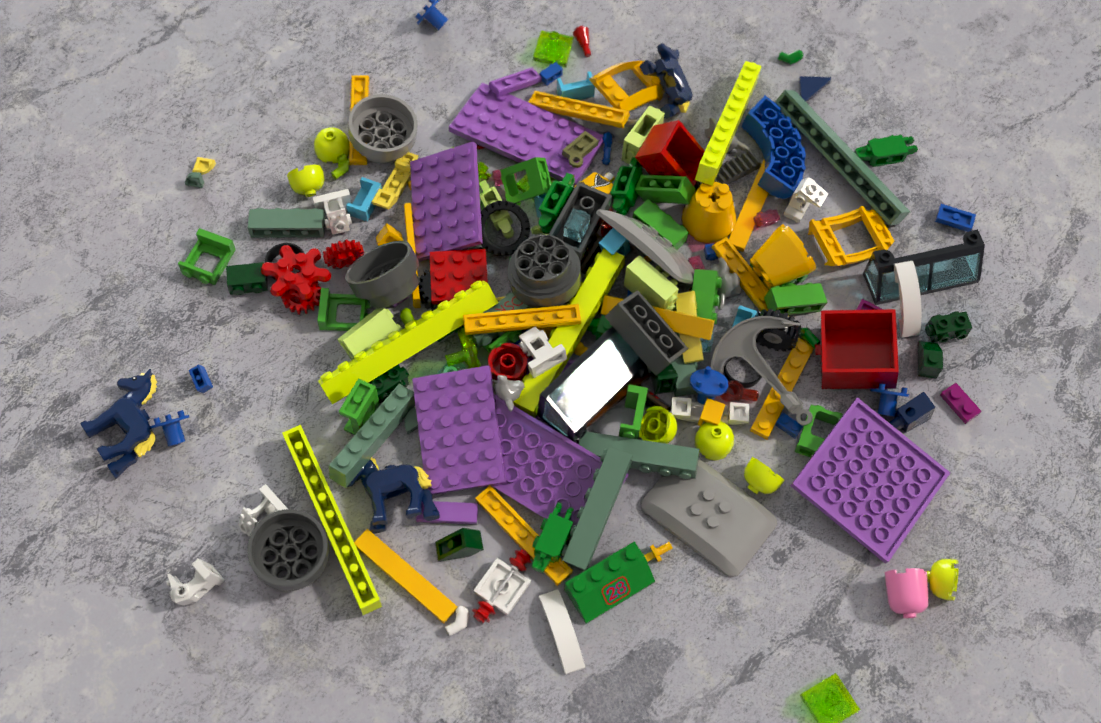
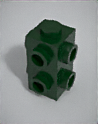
[925,311,973,343]
[369,364,409,403]

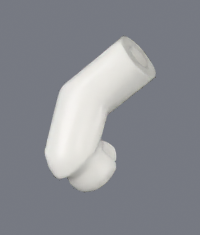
[445,606,469,636]

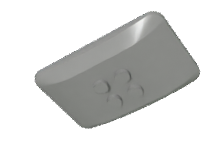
[596,209,694,284]
[641,459,777,577]

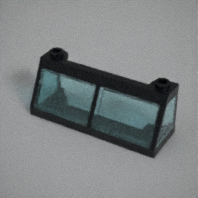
[863,229,985,305]
[537,326,648,442]

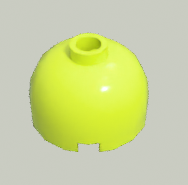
[314,127,349,164]
[287,165,324,197]
[639,406,677,444]
[694,421,734,460]
[744,457,785,494]
[927,559,959,601]

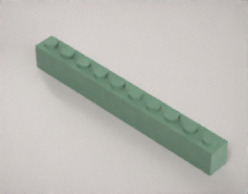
[775,90,910,225]

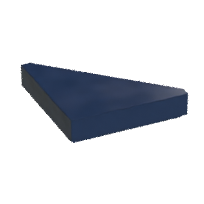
[799,76,831,102]

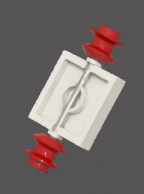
[472,549,532,623]

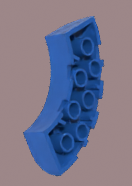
[741,95,806,199]

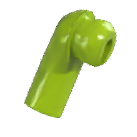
[331,154,349,180]
[400,308,417,325]

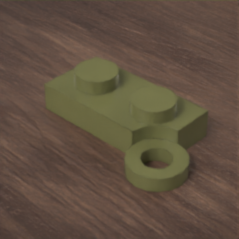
[562,131,599,168]

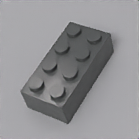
[549,182,612,263]
[605,290,689,376]

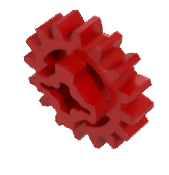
[323,239,364,269]
[281,281,321,315]

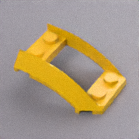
[590,61,665,111]
[808,206,894,266]

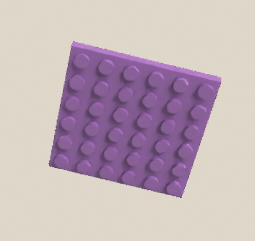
[790,397,950,563]

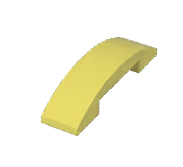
[372,152,419,210]
[676,290,704,364]

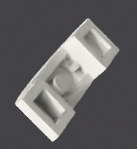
[894,261,922,338]
[671,397,749,425]
[539,590,585,675]

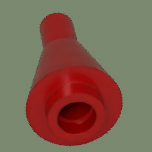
[573,26,592,57]

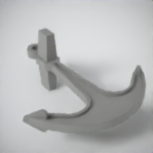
[710,316,813,425]

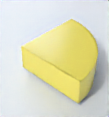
[192,157,216,175]

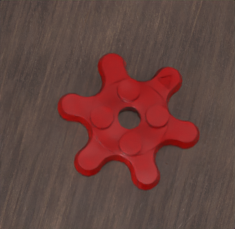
[261,245,331,300]

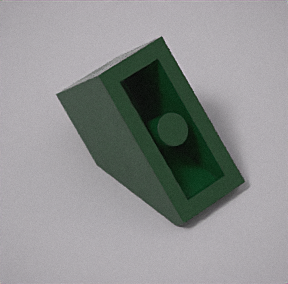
[918,341,943,379]
[650,364,678,395]
[435,528,484,561]

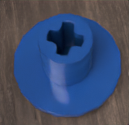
[415,0,448,31]
[690,366,729,405]
[870,384,910,417]
[150,410,190,447]

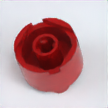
[488,343,527,381]

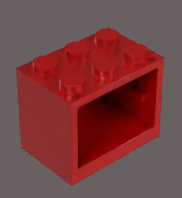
[635,120,705,186]

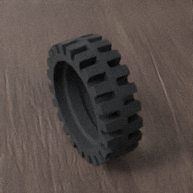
[481,201,530,256]

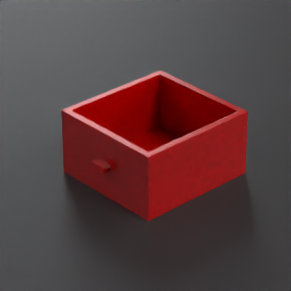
[815,309,899,389]

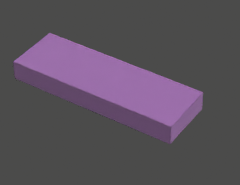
[489,68,542,97]
[416,501,478,525]

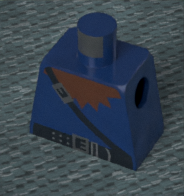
[889,392,936,433]

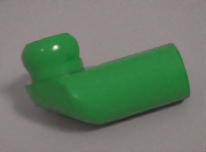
[778,50,803,64]
[799,327,821,348]

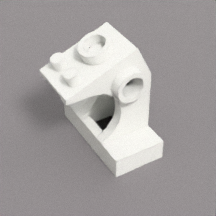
[783,177,828,223]
[313,189,352,235]
[519,327,567,378]
[239,484,287,537]
[166,558,225,606]

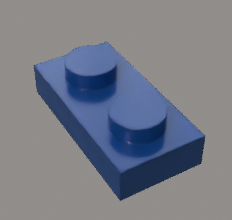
[935,204,976,232]

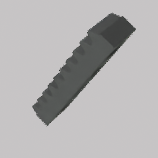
[694,149,761,190]

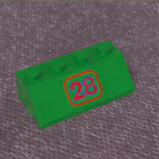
[564,541,655,624]

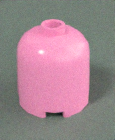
[885,568,928,619]

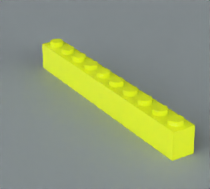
[695,61,762,186]
[513,249,625,418]
[318,280,499,405]
[282,425,382,615]

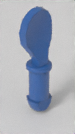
[602,132,612,166]

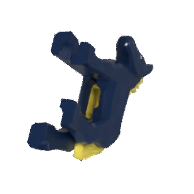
[640,43,693,119]
[80,369,157,479]
[347,457,440,534]

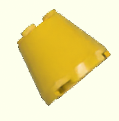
[681,182,736,244]
[749,224,816,289]

